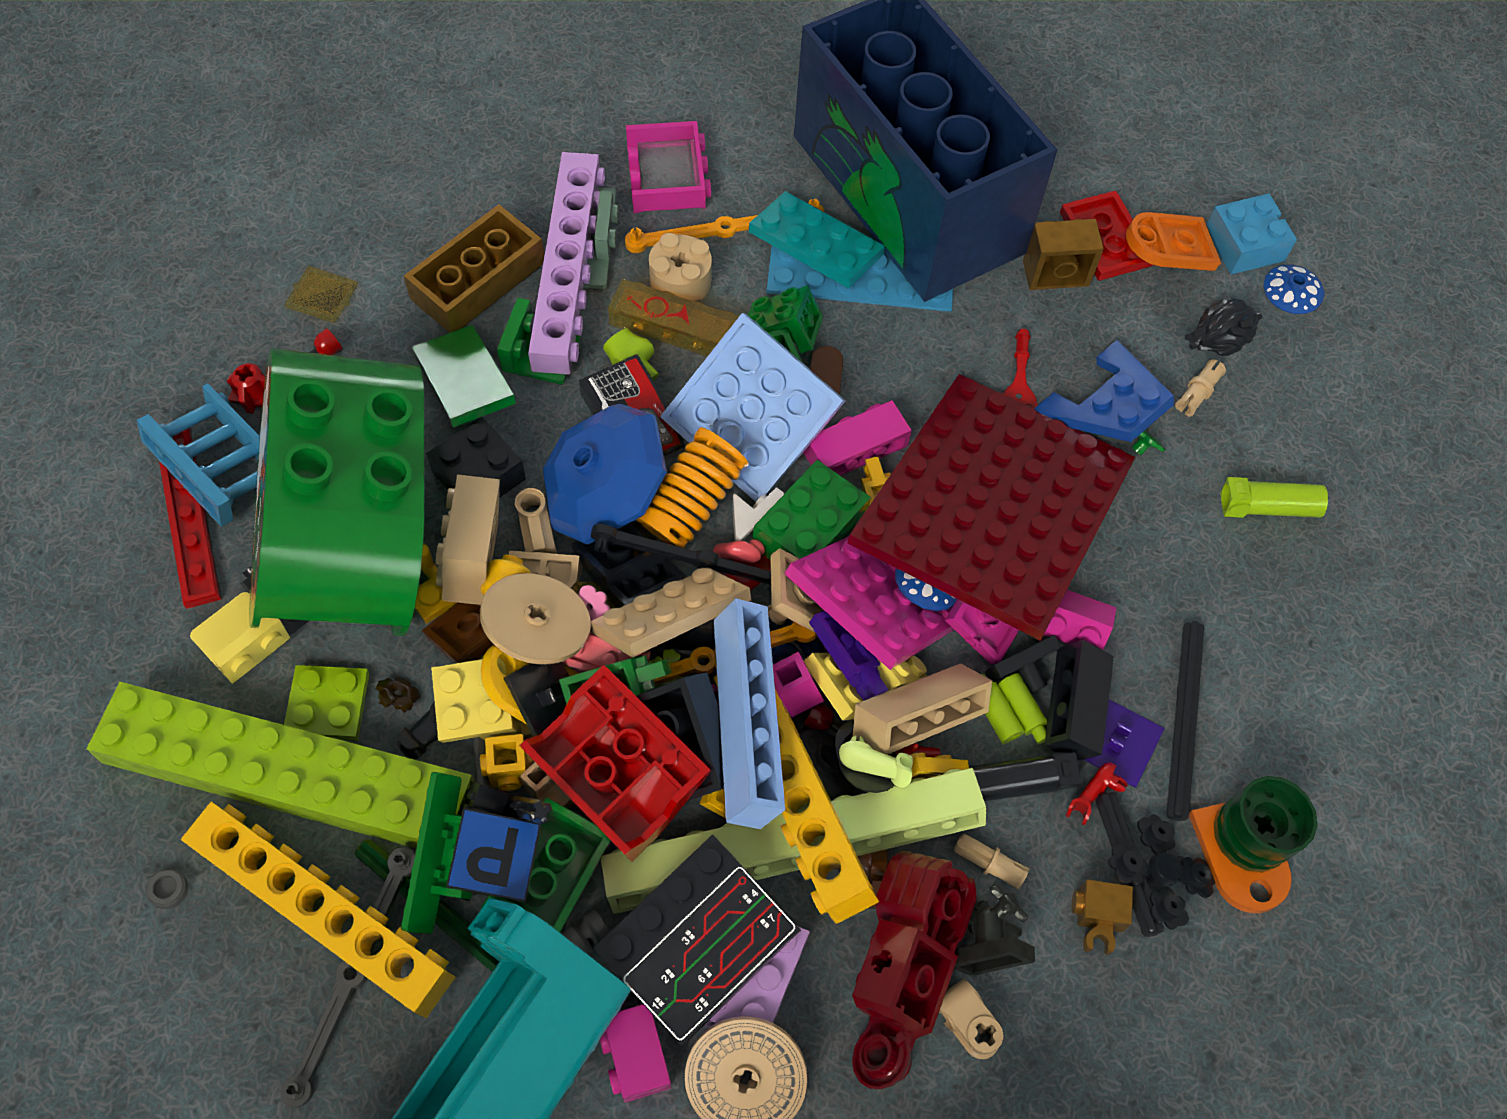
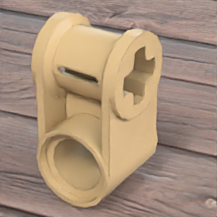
[939,978,1003,1060]

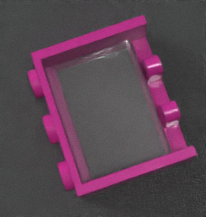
[626,121,711,213]

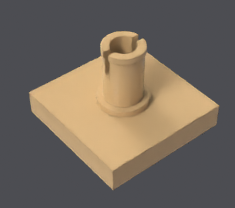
[768,548,825,632]

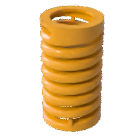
[636,427,749,548]

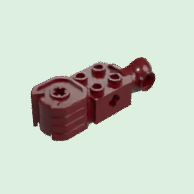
[852,850,976,1090]

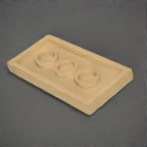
[590,568,752,657]

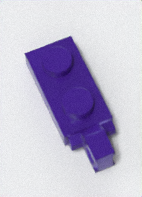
[809,611,888,700]

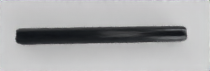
[1166,621,1205,821]

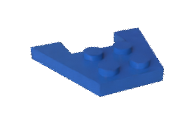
[1034,340,1174,442]

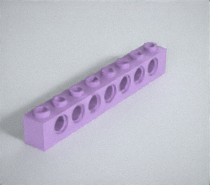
[528,152,605,375]

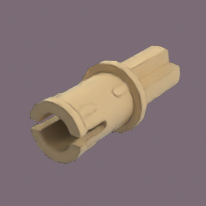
[954,834,1029,889]

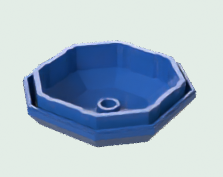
[543,403,667,544]

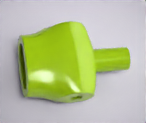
[603,328,659,381]

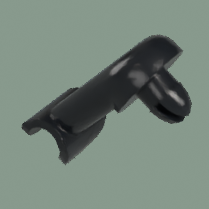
[398,701,438,760]

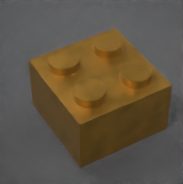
[1023,219,1104,290]

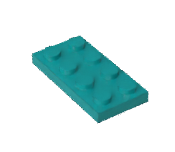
[749,191,885,289]

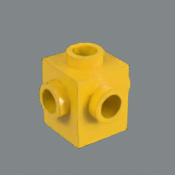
[480,734,534,791]

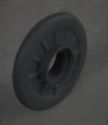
[799,729,858,798]

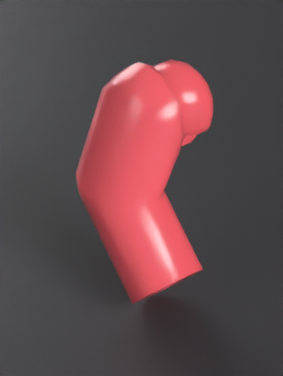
[713,539,765,564]

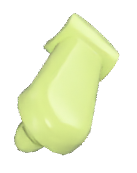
[839,735,913,788]

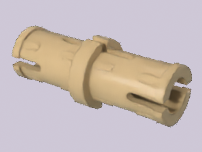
[1175,359,1226,417]

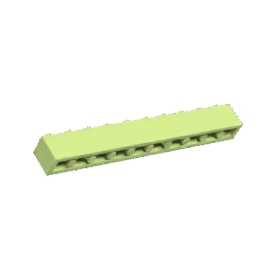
[601,768,986,914]

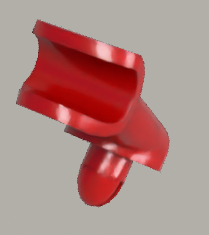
[1065,762,1128,826]

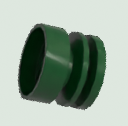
[1213,776,1318,873]

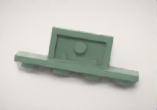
[584,187,619,289]

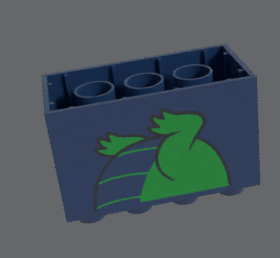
[794,0,1058,302]

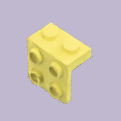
[190,592,290,684]

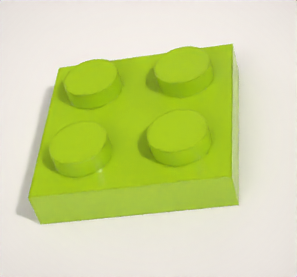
[284,665,370,740]

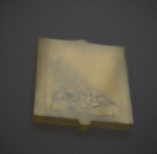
[284,266,358,323]

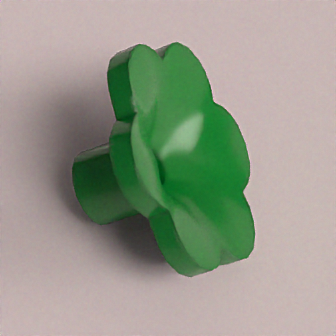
[1132,430,1166,456]

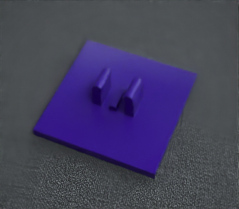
[1083,700,1165,788]

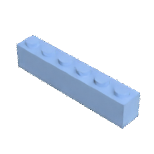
[714,598,785,829]

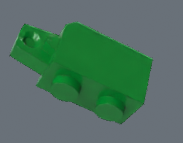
[559,655,672,704]

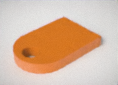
[1126,212,1221,271]
[1189,802,1292,913]

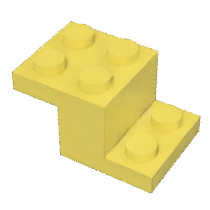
[804,653,927,721]
[431,658,532,743]

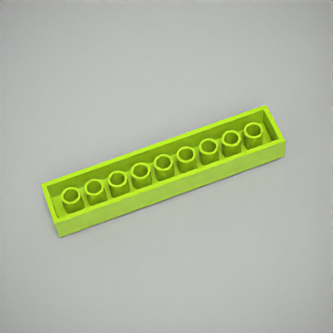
[86,682,474,849]

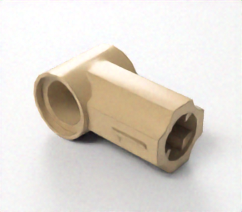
[515,488,557,554]

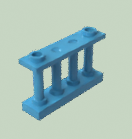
[136,383,259,527]

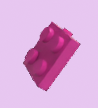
[945,599,1019,665]

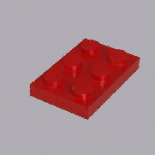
[1059,190,1153,281]

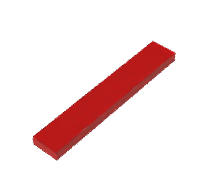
[159,428,222,609]

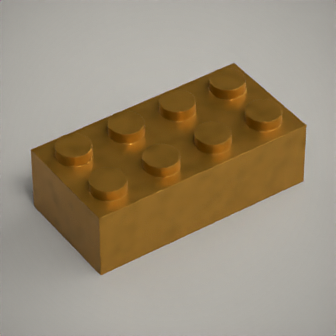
[404,204,544,333]

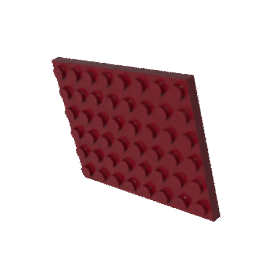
[847,374,1136,641]

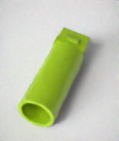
[1220,477,1328,518]

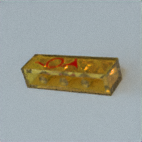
[608,279,739,357]

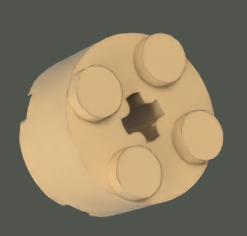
[649,233,712,307]

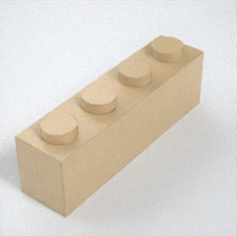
[853,663,992,755]

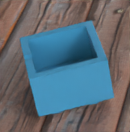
[1206,193,1297,274]

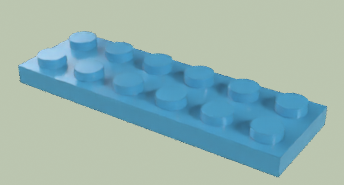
[766,246,953,312]

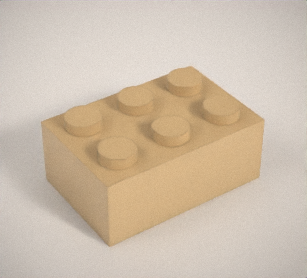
[436,474,500,605]

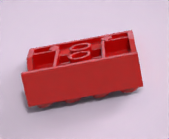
[519,665,711,862]

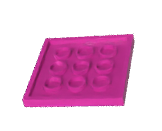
[784,536,954,670]

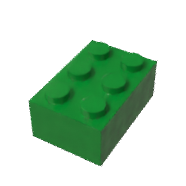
[752,460,871,560]
[481,797,610,933]

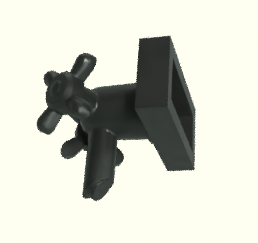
[954,884,1035,976]

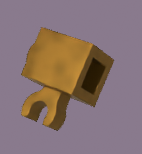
[1071,880,1133,955]

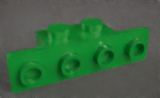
[401,772,472,934]

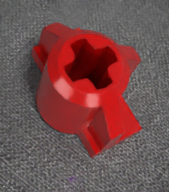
[227,363,265,414]

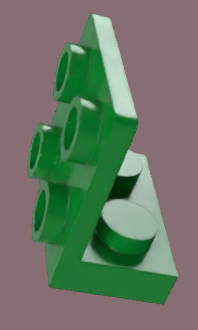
[748,285,823,353]
[497,297,582,385]

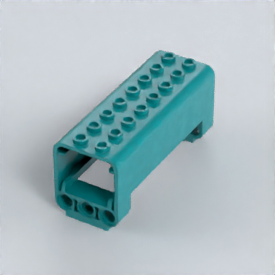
[392,898,631,1119]

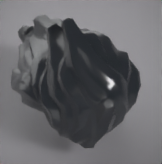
[1184,298,1263,356]

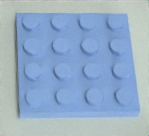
[660,313,846,502]

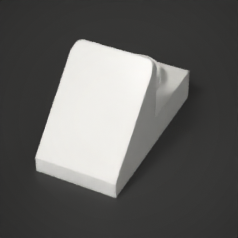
[732,487,785,543]

